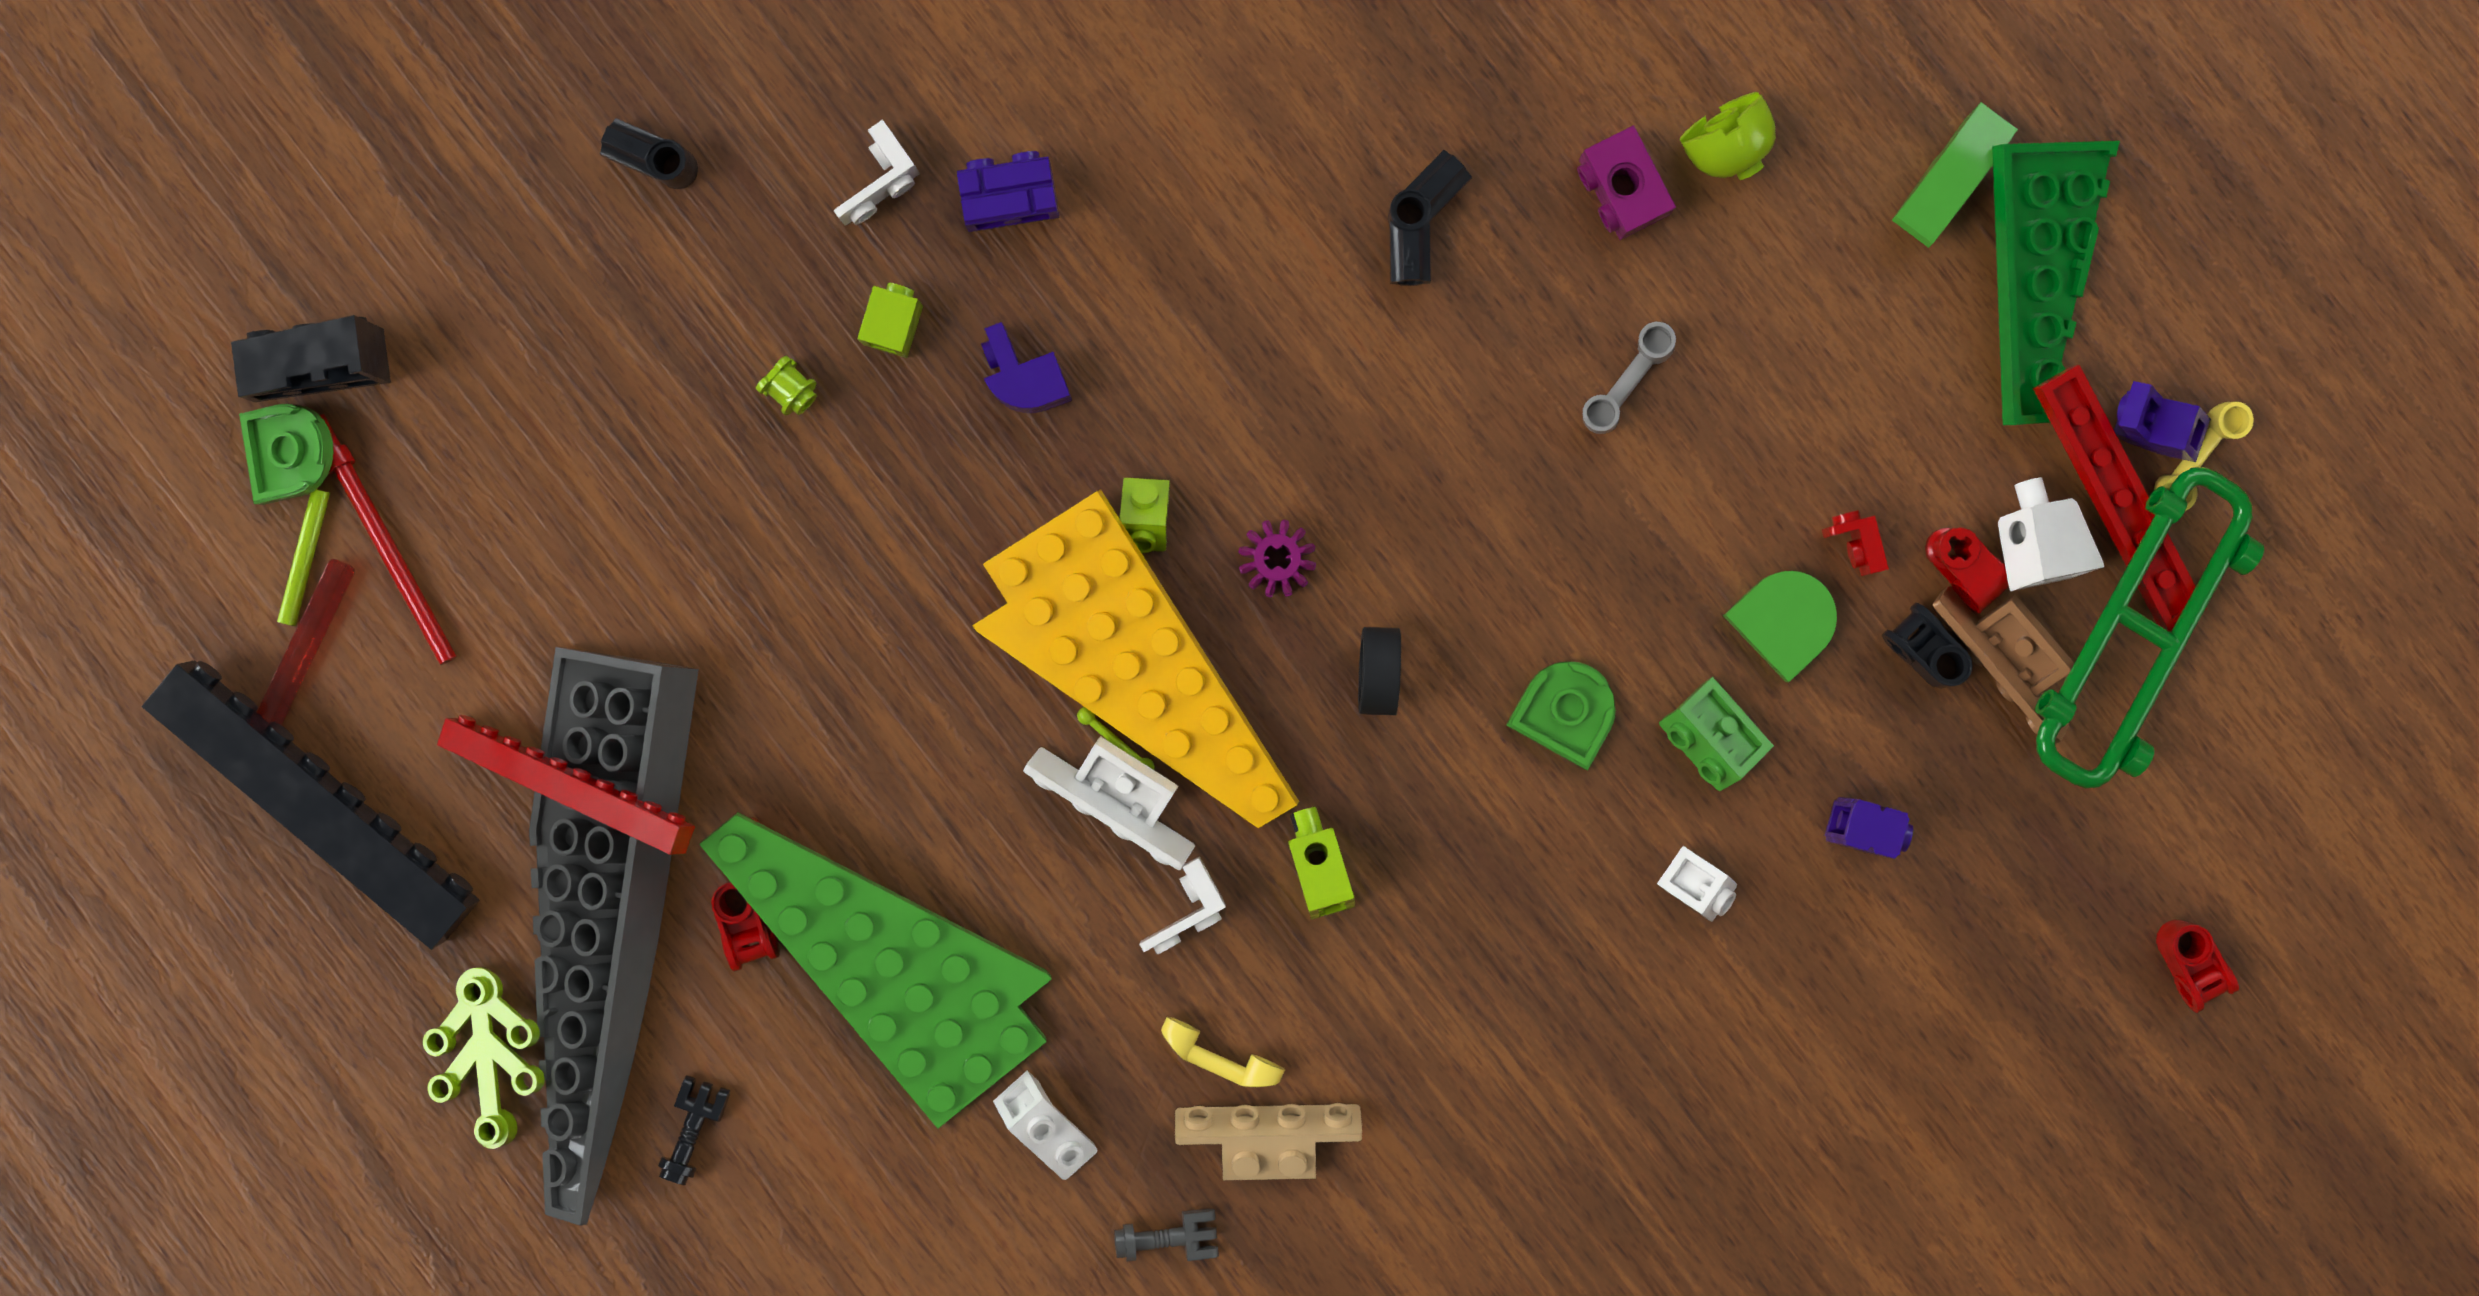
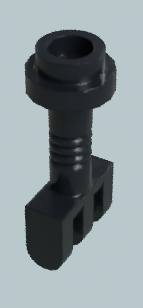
[658,1075,730,1185]

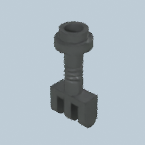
[1114,1209,1219,1262]

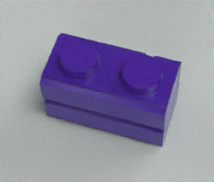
[957,151,1059,232]
[1824,797,1913,859]

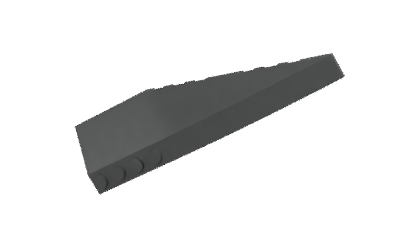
[529,647,699,1226]

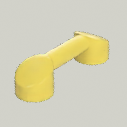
[2154,402,2254,511]
[1161,1016,1285,1087]

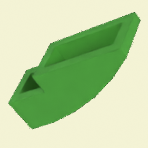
[1892,102,2018,248]

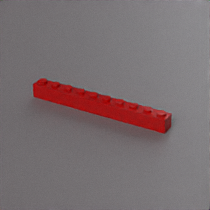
[437,715,695,855]

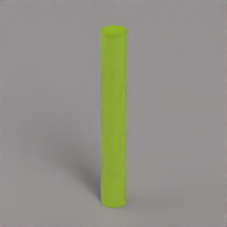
[277,489,330,626]

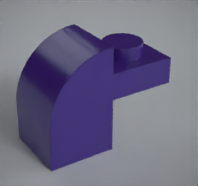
[981,322,1072,413]
[2114,381,2211,463]

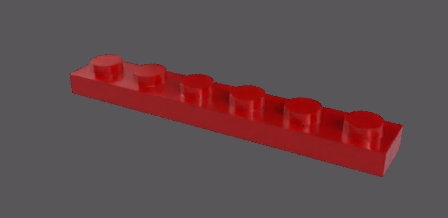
[2033,365,2207,631]

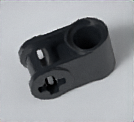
[1882,602,1973,689]

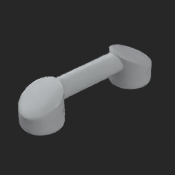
[1582,322,1676,434]

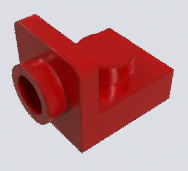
[1822,510,1889,576]

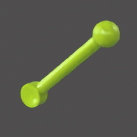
[1077,707,1155,770]

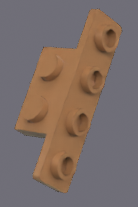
[1933,586,2074,745]

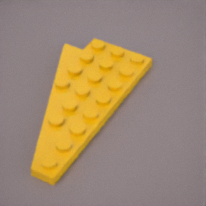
[972,489,1299,828]

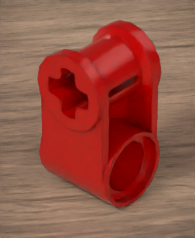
[1925,527,2009,613]
[711,881,780,972]
[2156,919,2239,1013]

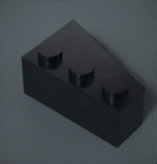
[231,315,391,402]

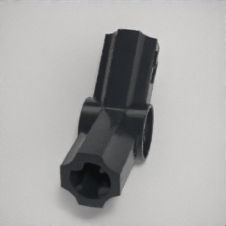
[1387,150,1472,286]

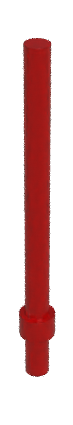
[320,414,457,665]

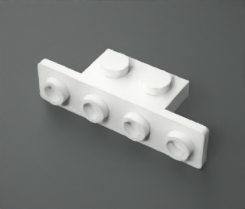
[1023,736,1195,870]

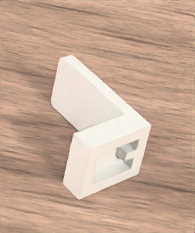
[834,119,920,226]
[1139,856,1226,954]
[993,1070,1097,1180]

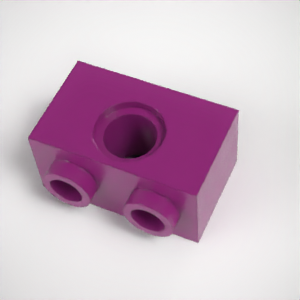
[1577,125,1676,240]

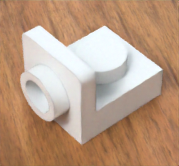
[1657,846,1737,922]

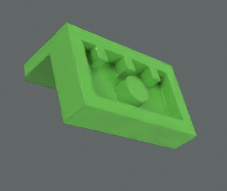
[1659,677,1774,791]

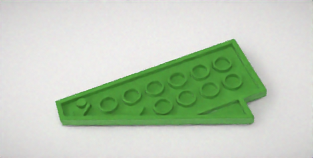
[699,812,1052,1129]

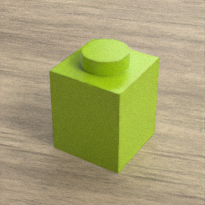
[857,283,923,358]

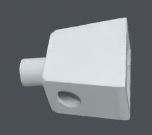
[1998,477,2104,591]

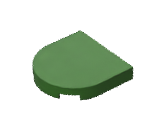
[239,404,333,505]
[1723,571,1837,682]
[1506,662,1616,770]

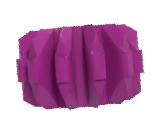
[1238,520,1316,598]

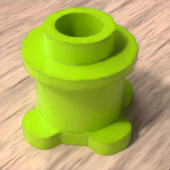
[755,355,817,415]

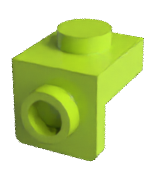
[1120,478,1170,553]

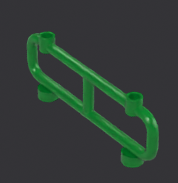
[2035,467,2264,789]

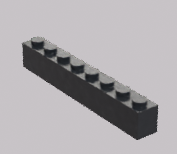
[141,660,480,950]

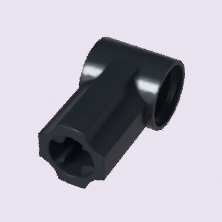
[600,118,698,189]

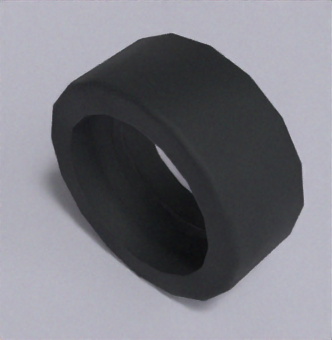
[1358,627,1401,716]

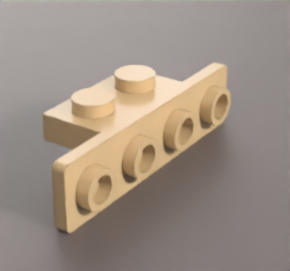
[1175,1103,1362,1180]

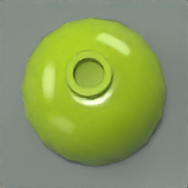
[1680,92,1776,180]

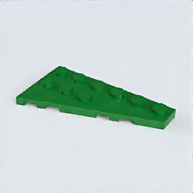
[1992,141,2120,425]

